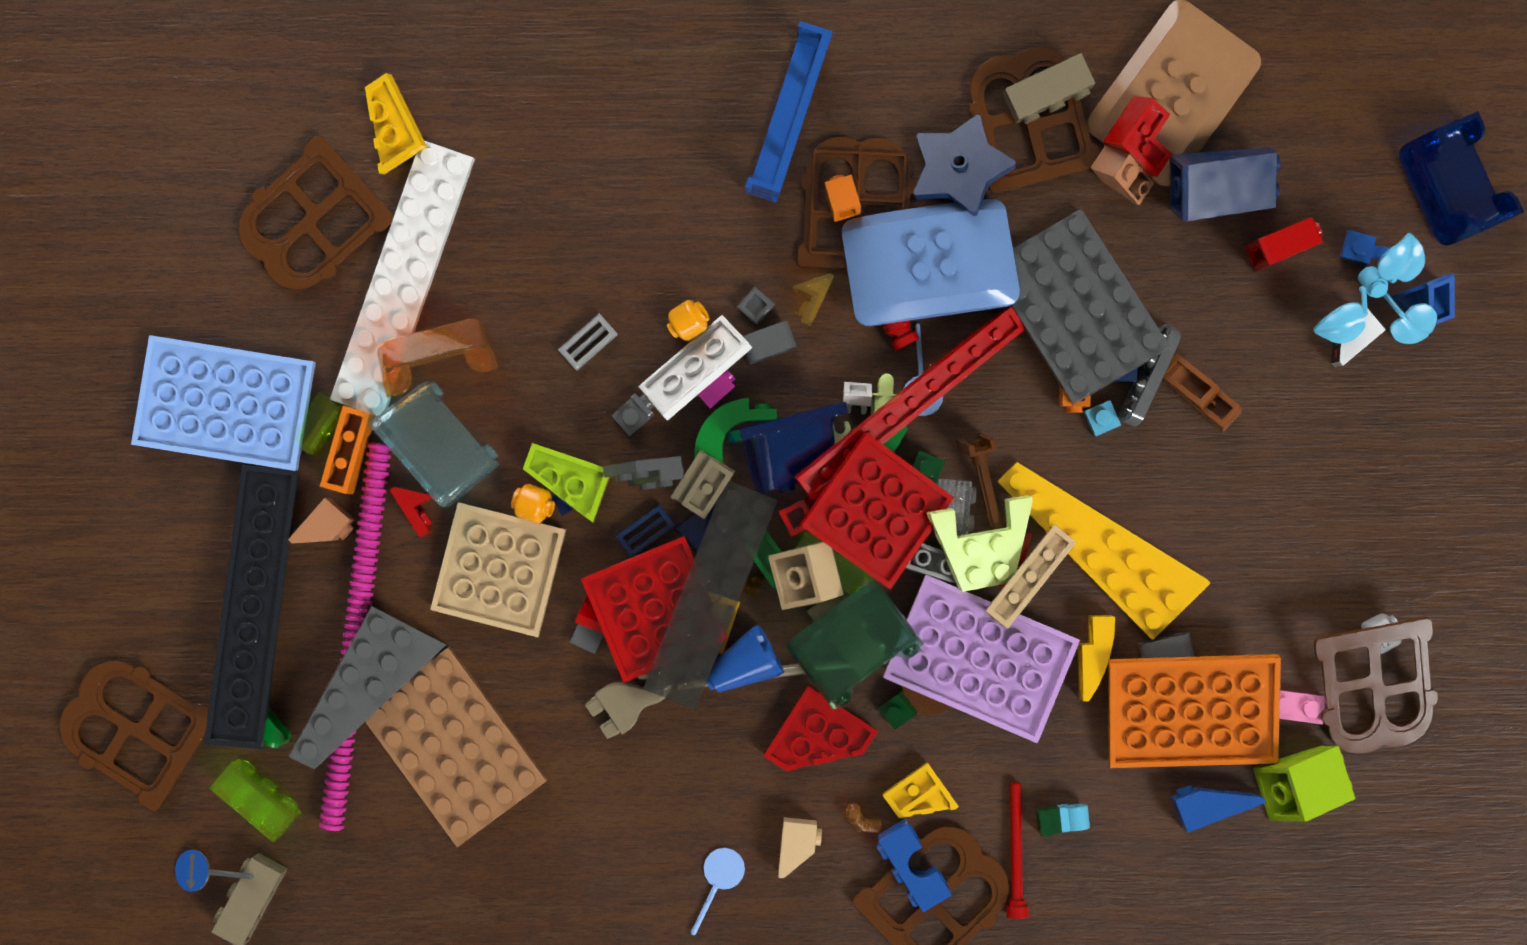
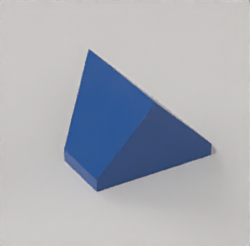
[1390,273,1455,324]

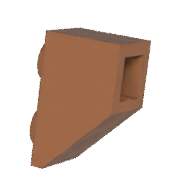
[1090,145,1154,205]

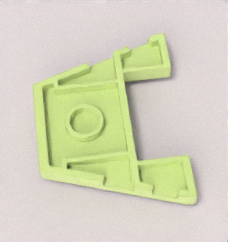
[927,495,1033,592]

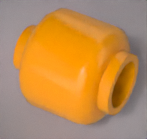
[667,300,710,341]
[511,484,555,523]

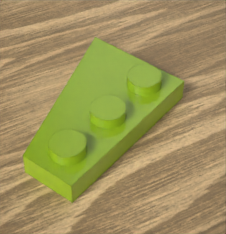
[523,443,610,523]

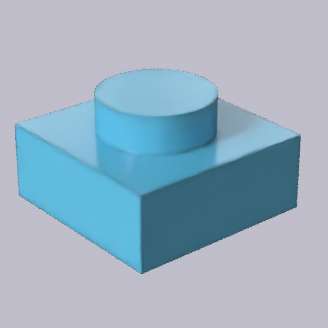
[1083,400,1121,437]

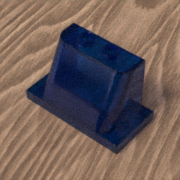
[727,402,849,493]

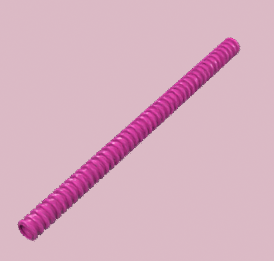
[319,442,392,831]

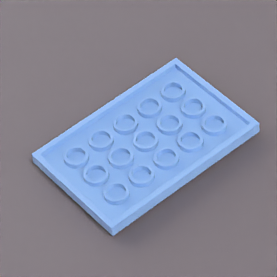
[131,335,316,471]

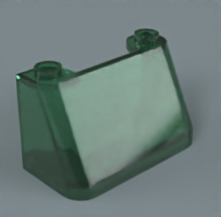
[787,580,924,709]

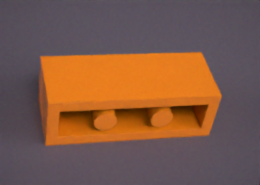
[320,406,376,494]

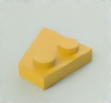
[882,762,959,818]

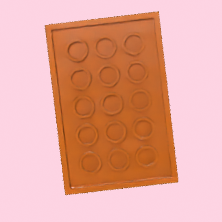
[1109,654,1281,768]

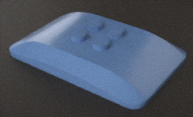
[842,199,1020,326]

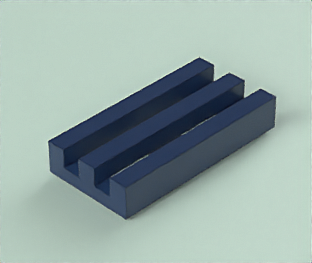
[615,504,676,558]

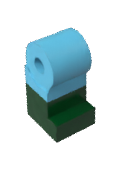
[1035,804,1090,837]

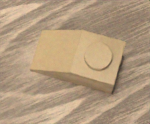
[778,817,822,878]

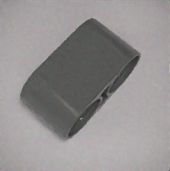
[743,321,797,365]
[1138,632,1195,658]

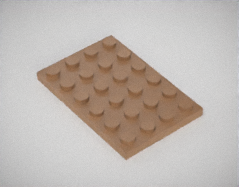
[365,647,548,847]

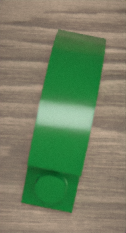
[694,398,777,463]

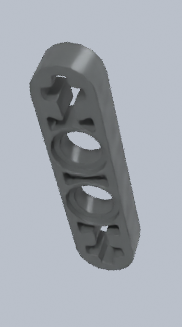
[1119,324,1181,427]

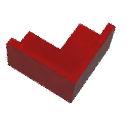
[1103,96,1172,177]

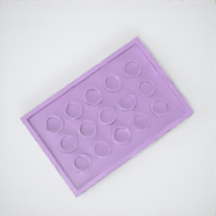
[882,575,1080,743]

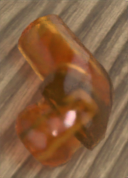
[845,803,881,834]

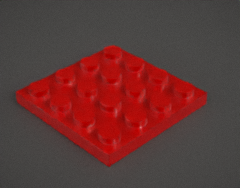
[799,432,955,589]
[581,536,727,683]

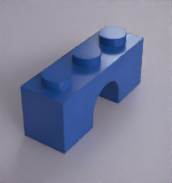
[876,818,952,912]

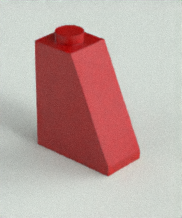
[1244,217,1323,272]

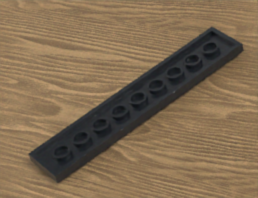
[204,465,300,749]

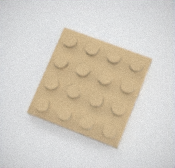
[430,502,566,637]

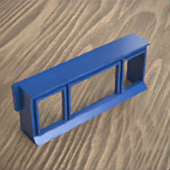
[745,21,833,203]

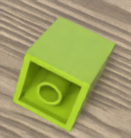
[1253,745,1356,822]

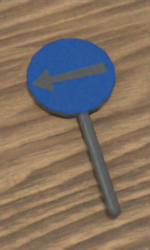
[175,850,254,892]

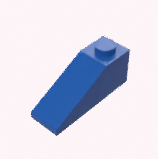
[1170,786,1266,832]

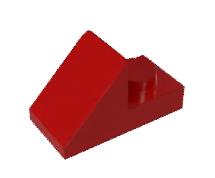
[390,487,436,537]

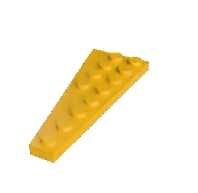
[996,462,1211,640]

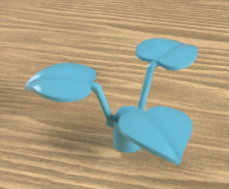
[1313,232,1437,344]

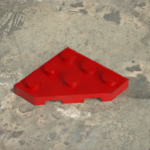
[763,685,878,771]

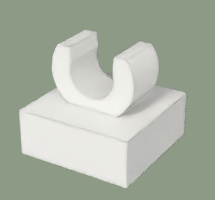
[843,382,872,414]

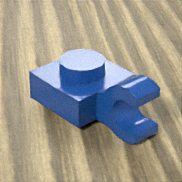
[1339,230,1390,265]

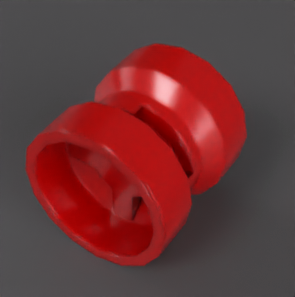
[883,321,920,351]

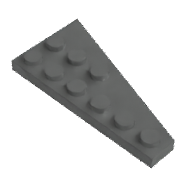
[289,606,446,769]

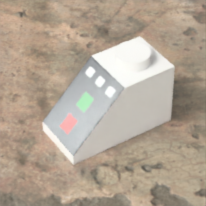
[1331,305,1385,368]

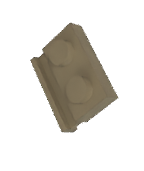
[671,450,735,519]

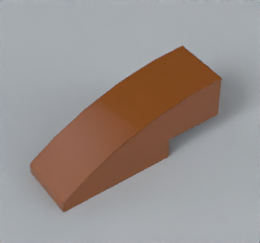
[1163,353,1242,433]

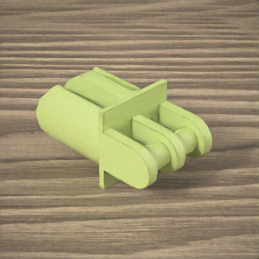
[871,374,897,415]

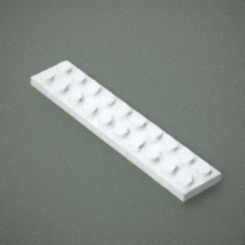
[330,141,475,418]

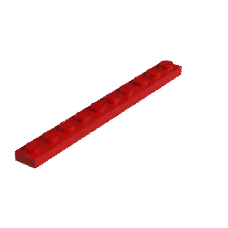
[794,306,1025,501]

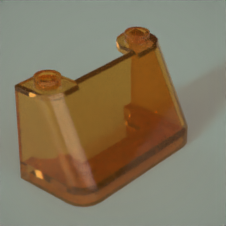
[377,319,498,397]

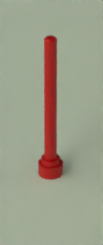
[1006,782,1029,919]

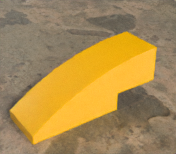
[1078,615,1115,701]

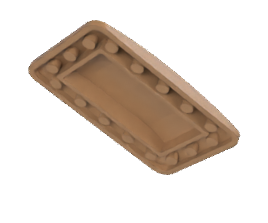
[1086,0,1261,187]

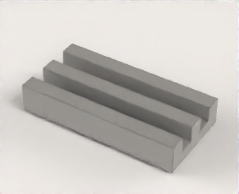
[558,313,618,371]

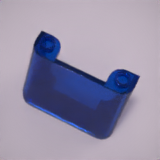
[1399,111,1524,246]

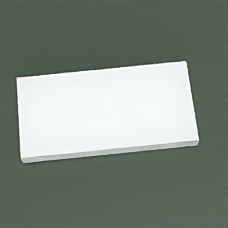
[638,315,752,420]

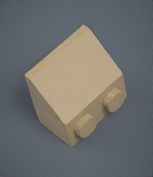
[768,542,844,610]

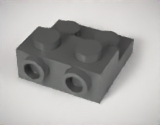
[603,456,684,490]

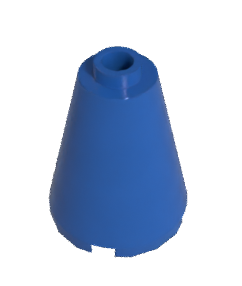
[704,625,785,693]

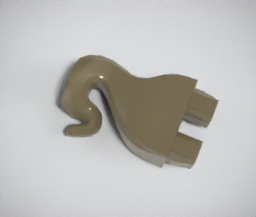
[585,668,672,739]

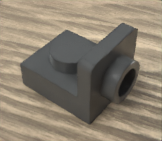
[612,393,655,437]

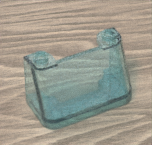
[369,380,500,507]

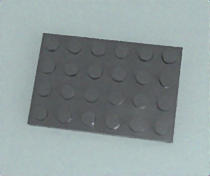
[1010,209,1170,405]

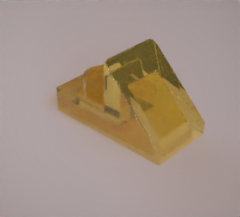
[792,273,834,328]

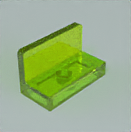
[301,392,342,456]

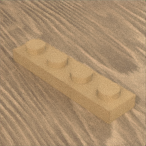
[984,525,1076,629]

